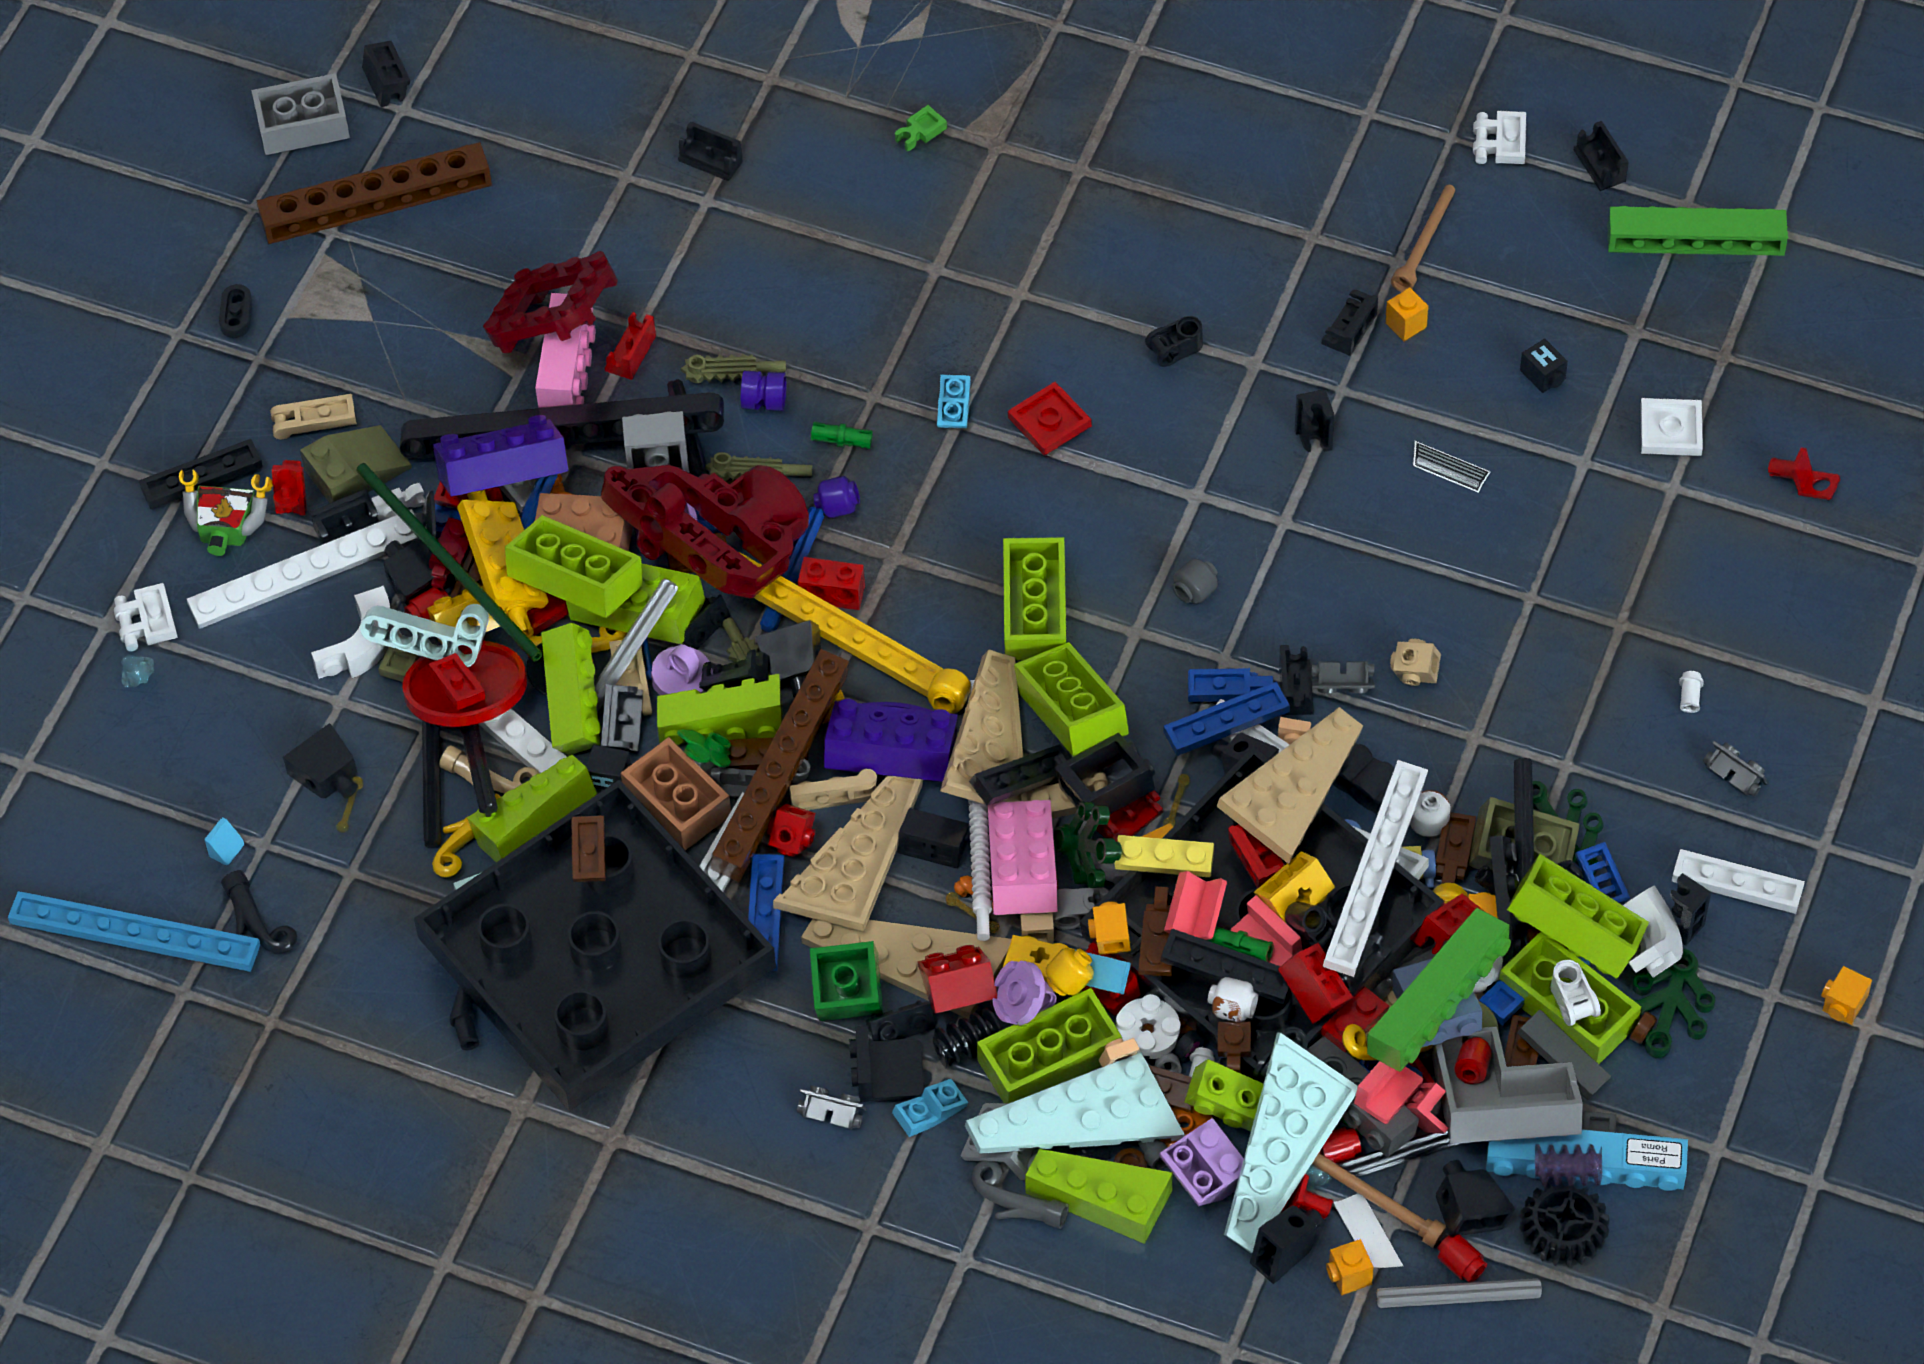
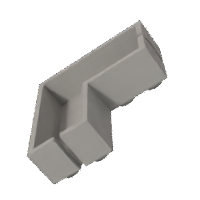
[1432,1027,1583,1144]

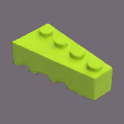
[657,674,783,745]
[467,755,597,862]
[1025,1149,1173,1244]

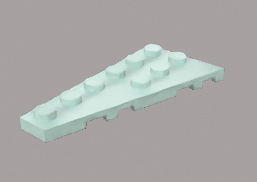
[1224,1033,1358,1253]
[965,1052,1185,1154]

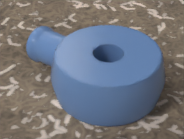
[1421,849,1436,889]

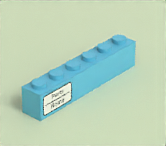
[1486,1130,1688,1191]

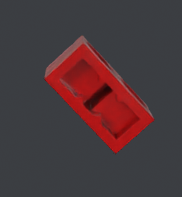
[798,557,865,610]

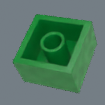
[810,941,883,1021]

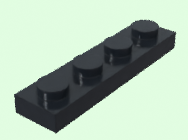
[139,439,263,509]
[969,744,1071,806]
[1490,835,1526,965]
[1160,929,1289,1004]

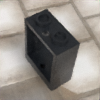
[1055,733,1155,814]

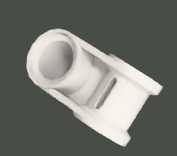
[1550,960,1601,1026]

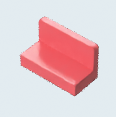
[1164,871,1227,940]
[1231,895,1303,966]
[1354,1061,1423,1124]
[1404,1083,1449,1134]

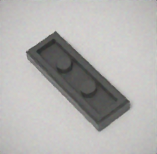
[1517,1010,1611,1100]

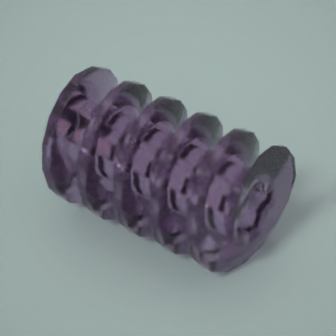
[1535,1144,1602,1186]

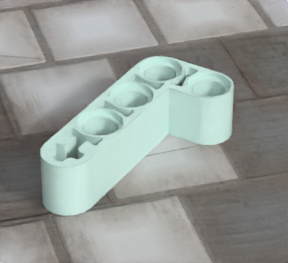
[360,604,489,667]

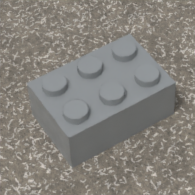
[251,73,350,155]
[622,411,689,473]

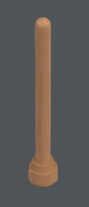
[1391,184,1455,292]
[1312,1153,1446,1248]

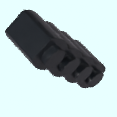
[1332,743,1395,815]

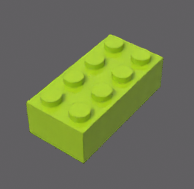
[505,515,643,618]
[1003,537,1066,660]
[566,563,705,644]
[1014,642,1129,757]
[1507,854,1649,979]
[1499,932,1641,1064]
[977,988,1122,1103]

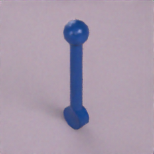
[642,637,652,681]

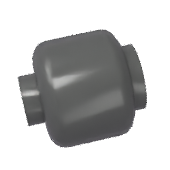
[1173,559,1218,604]

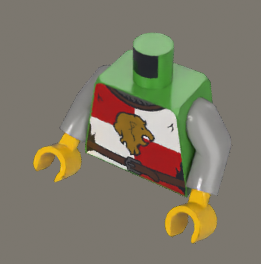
[178,470,273,556]

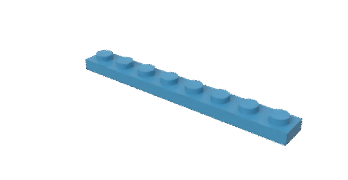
[8,891,260,972]

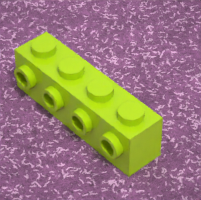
[541,623,601,755]
[1184,1059,1263,1132]

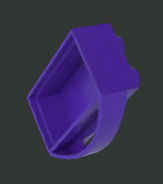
[433,415,569,497]
[824,699,958,782]

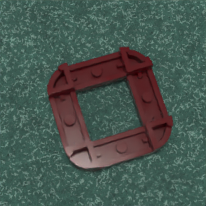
[483,251,618,353]

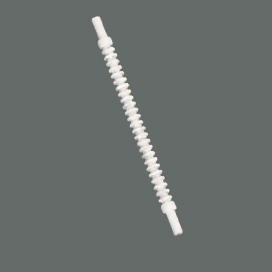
[965,680,992,941]

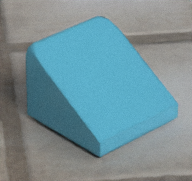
[204,817,245,865]

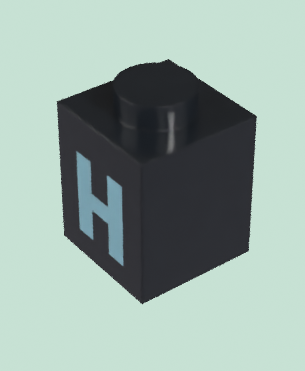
[1520,338,1568,393]
[586,745,632,790]

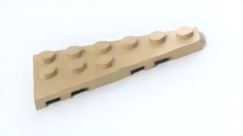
[940,650,1027,805]
[1217,707,1363,864]
[773,776,923,931]
[801,919,1011,1019]

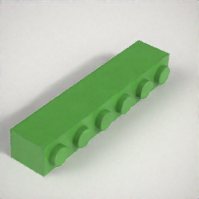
[1607,206,1788,256]
[1367,908,1511,1072]

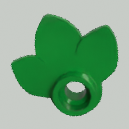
[677,729,731,768]

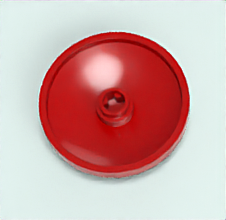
[402,641,527,727]

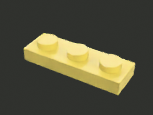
[1115,835,1214,877]

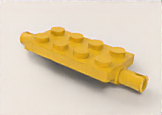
[457,490,549,638]

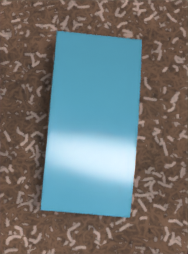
[937,375,971,428]
[1075,950,1131,995]
[892,1079,968,1137]

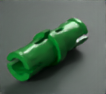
[811,421,873,449]
[1207,926,1274,962]

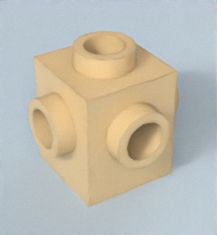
[1390,639,1441,686]

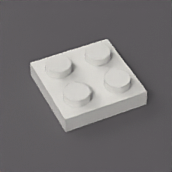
[1640,398,1703,456]

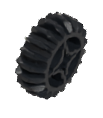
[1519,1179,1610,1268]

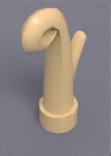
[439,745,540,793]

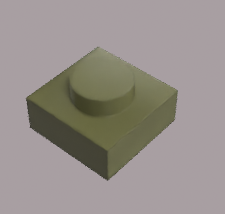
[378,647,420,682]

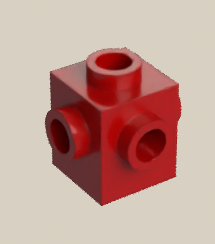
[767,804,816,856]

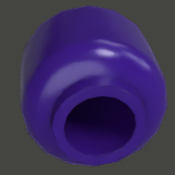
[813,476,860,518]

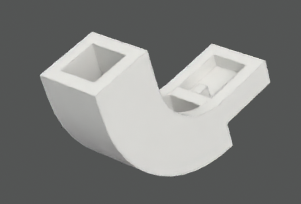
[311,586,394,679]
[1623,885,1683,977]

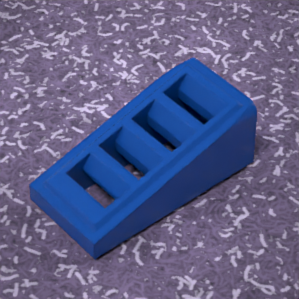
[1575,842,1631,905]

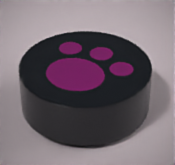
[1174,1030,1205,1063]

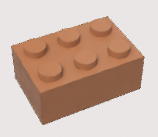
[535,493,633,551]
[621,737,731,850]

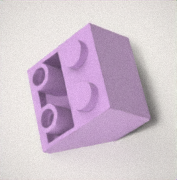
[1159,1118,1244,1206]

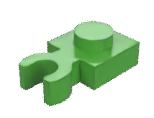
[895,105,947,151]

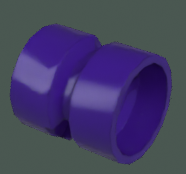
[741,370,787,411]

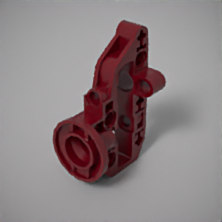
[601,465,809,598]

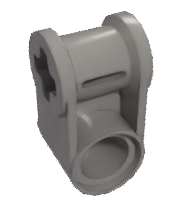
[1052,888,1109,930]

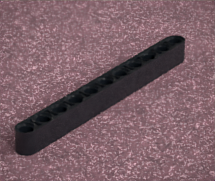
[400,392,724,459]

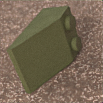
[300,425,412,503]
[1468,797,1580,874]

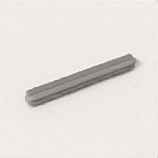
[594,578,678,712]
[1376,1278,1542,1308]

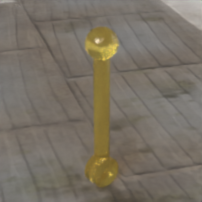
[1163,774,1190,827]
[336,777,363,833]
[946,892,1000,933]

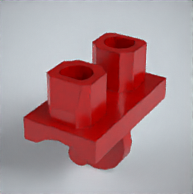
[272,460,307,515]

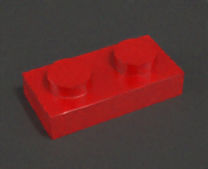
[428,653,485,710]
[1321,987,1389,1053]

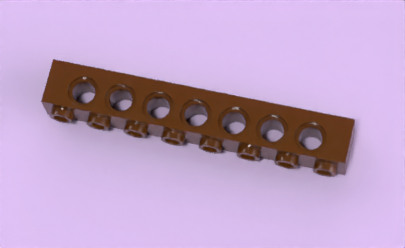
[256,142,492,244]
[711,649,849,882]

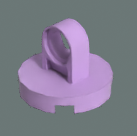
[651,644,713,695]
[993,960,1057,1026]

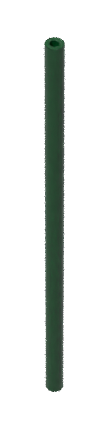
[356,463,542,662]

